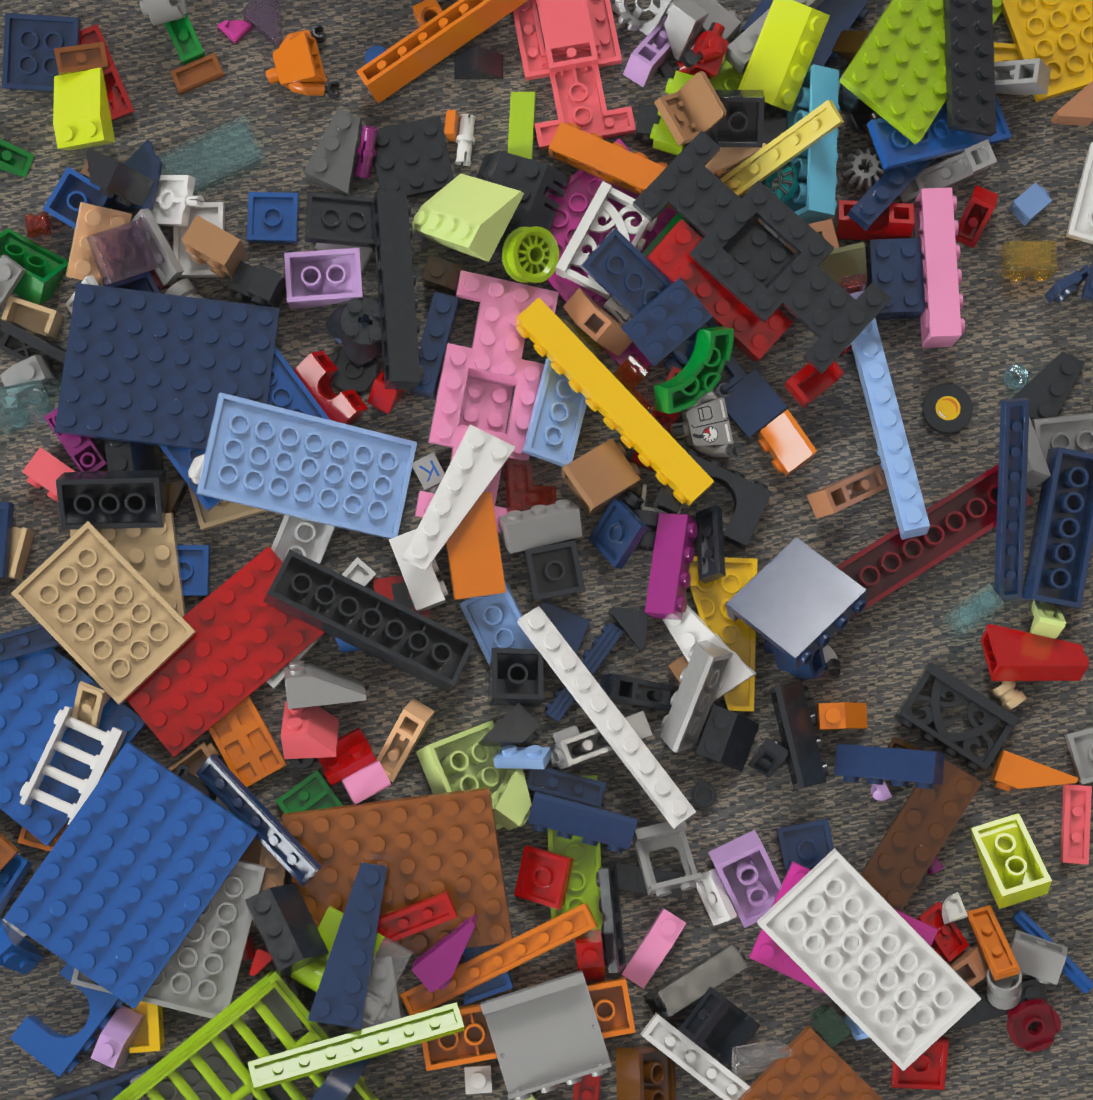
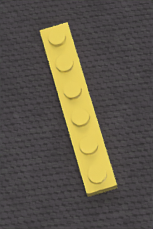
[720,100,844,197]

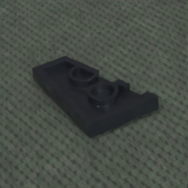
[1011,351,1085,420]

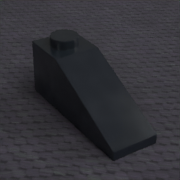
[600,674,679,711]

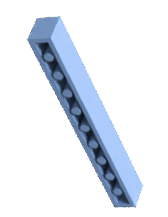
[850,290,930,539]

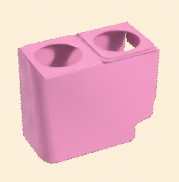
[341,760,392,804]

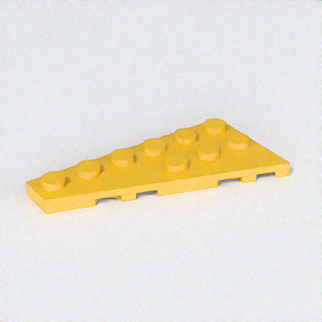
[689,556,758,712]

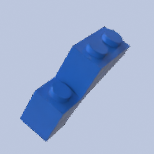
[0,918,45,975]

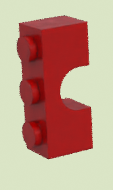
[834,200,915,240]
[294,351,369,425]

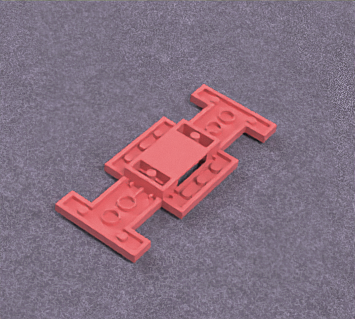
[512,0,636,150]

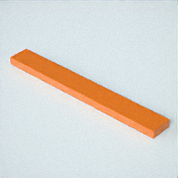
[400,902,598,1015]

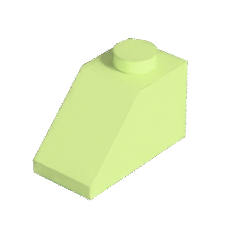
[492,769,532,831]

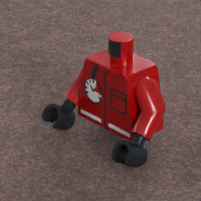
[658,22,729,79]

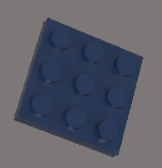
[2,13,81,92]

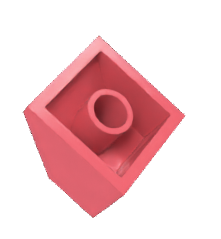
[281,702,339,759]

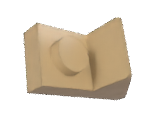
[72,681,111,728]

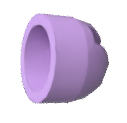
[871,780,892,801]

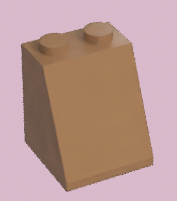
[562,438,642,517]

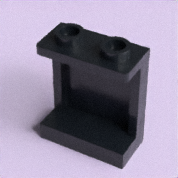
[679,987,760,1067]

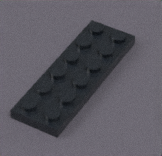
[944,0,997,137]

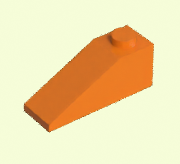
[990,750,1078,792]

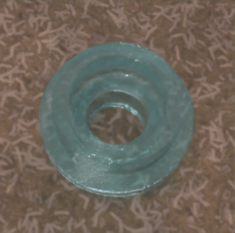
[1004,364,1029,390]

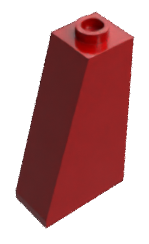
[981,624,1089,681]

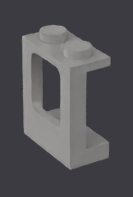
[632,821,702,897]

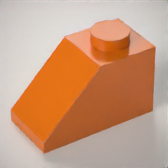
[815,702,868,731]

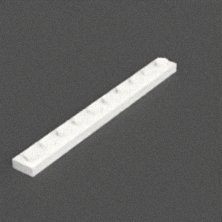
[517,606,696,829]

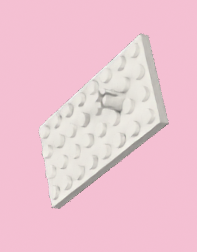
[757,848,981,1071]

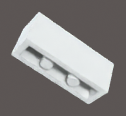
[389,529,449,613]

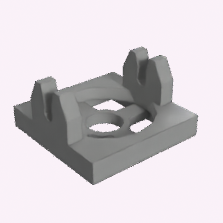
[612,0,673,35]

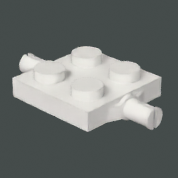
[150,175,204,227]

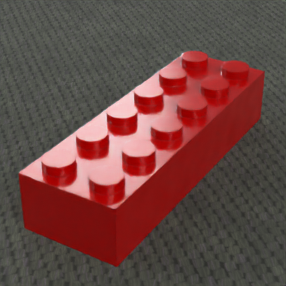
[646,219,793,362]

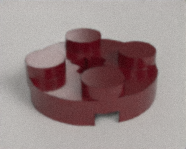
[1006,998,1061,1052]

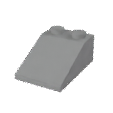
[284,661,367,709]

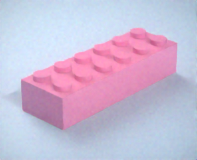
[913,188,965,348]

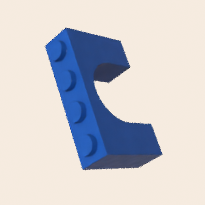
[10,963,125,1077]

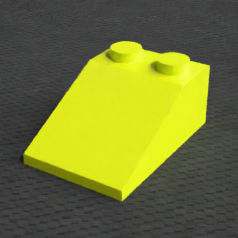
[53,68,115,151]
[970,813,1052,909]

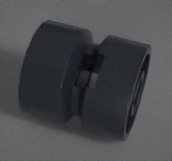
[632,510,659,550]

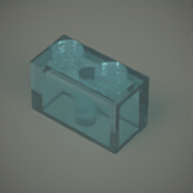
[942,583,1005,636]

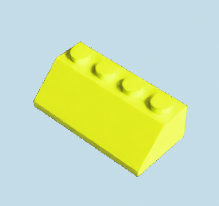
[738,0,830,112]

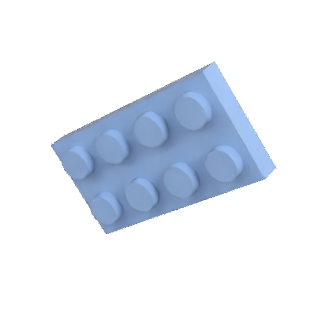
[522,358,587,467]

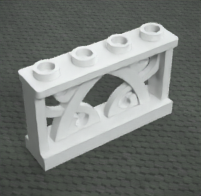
[556,181,658,300]

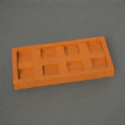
[209,696,287,788]

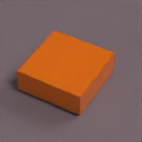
[444,110,460,142]

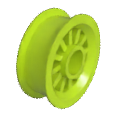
[502,226,559,283]

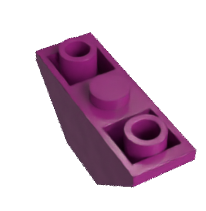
[44,407,107,472]

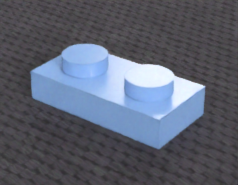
[494,745,552,769]

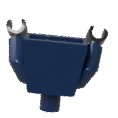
[764,640,840,681]

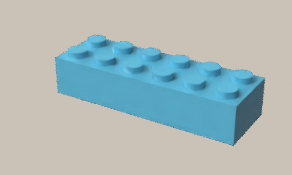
[785,64,840,224]

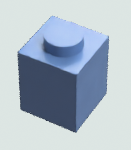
[1008,183,1052,226]

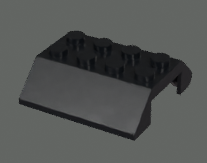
[476,151,570,257]

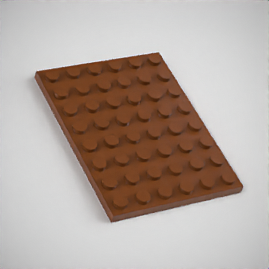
[282,787,513,957]

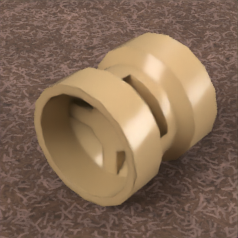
[990,681,1027,711]

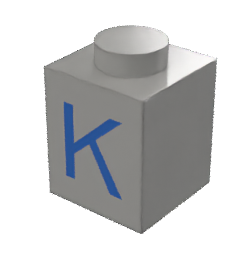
[411,452,445,494]

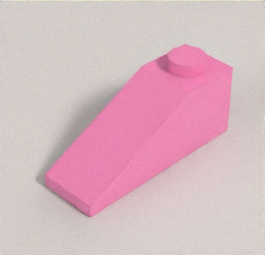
[621,907,686,989]

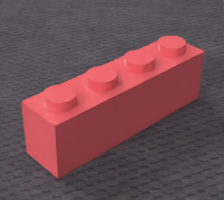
[22,447,75,502]

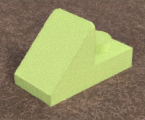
[1029,601,1066,639]

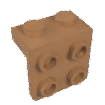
[654,71,726,146]

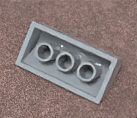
[660,640,733,753]

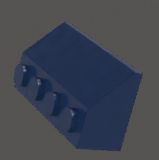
[528,792,638,853]

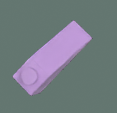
[623,16,672,87]

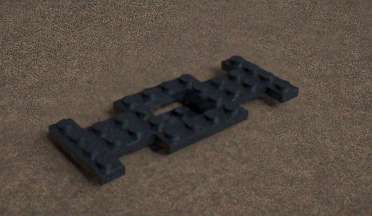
[633,131,892,374]

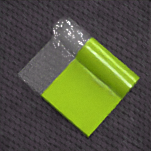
[291,906,413,1025]

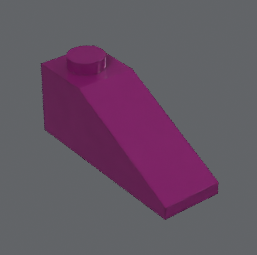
[411,913,478,993]

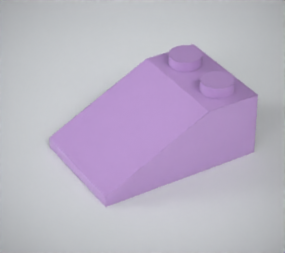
[284,248,363,309]
[708,830,781,928]

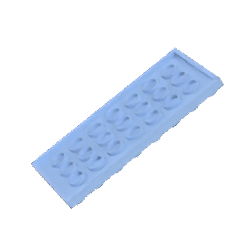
[196,392,417,539]

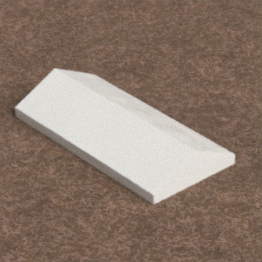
[271,515,335,564]

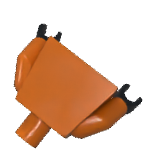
[266,25,341,99]

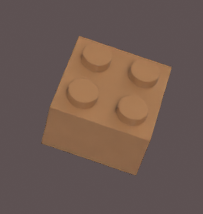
[181,215,248,279]

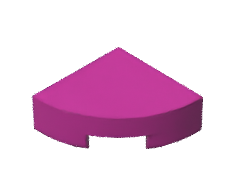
[217,20,253,44]

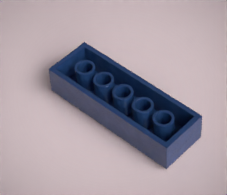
[1021,447,1093,608]

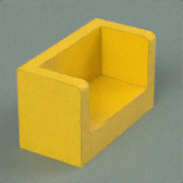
[127,1001,165,1053]

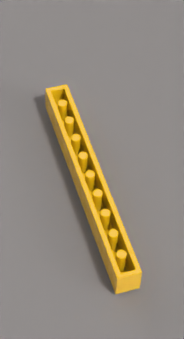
[516,298,714,506]

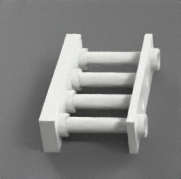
[20,706,127,825]

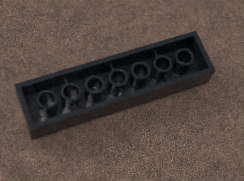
[263,549,476,693]

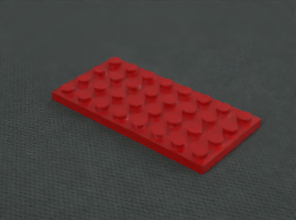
[126,546,326,757]

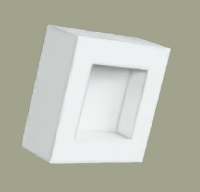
[464,1065,492,1094]

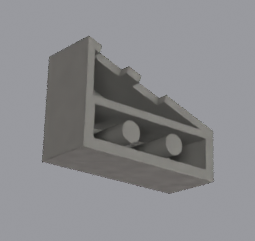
[304,107,363,196]

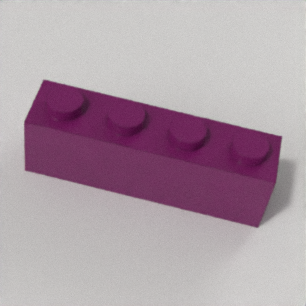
[645,513,698,620]

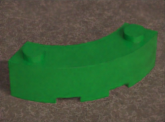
[654,326,734,414]

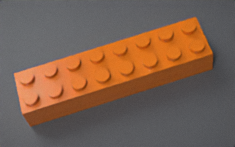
[422,977,636,1071]

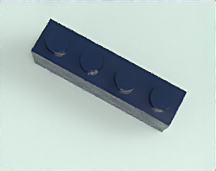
[410,292,460,399]
[834,744,945,789]

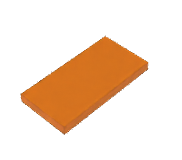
[446,491,506,600]

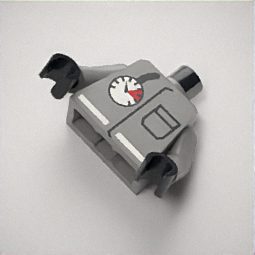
[670,380,745,458]

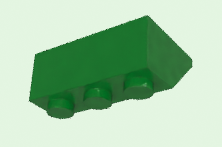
[0,228,69,305]

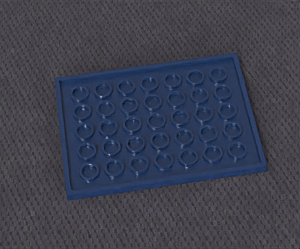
[54,283,280,451]

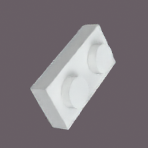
[696,868,737,926]

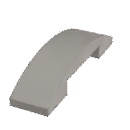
[900,139,997,203]

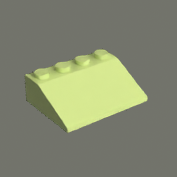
[412,174,524,262]
[416,720,530,830]

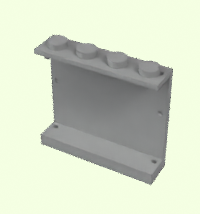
[480,970,612,1100]

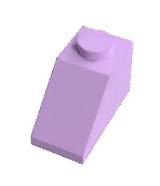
[91,1005,145,1069]

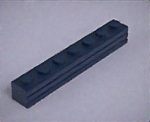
[545,622,624,723]

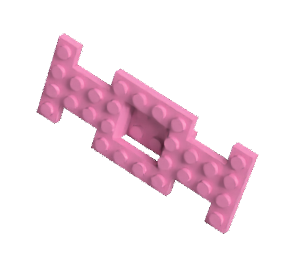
[414,270,559,534]

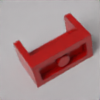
[784,361,844,409]

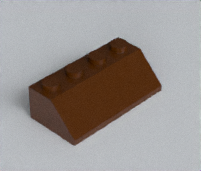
[615,1044,676,1100]

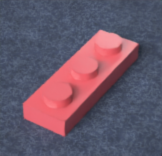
[1060,784,1092,865]

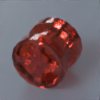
[25,211,52,238]

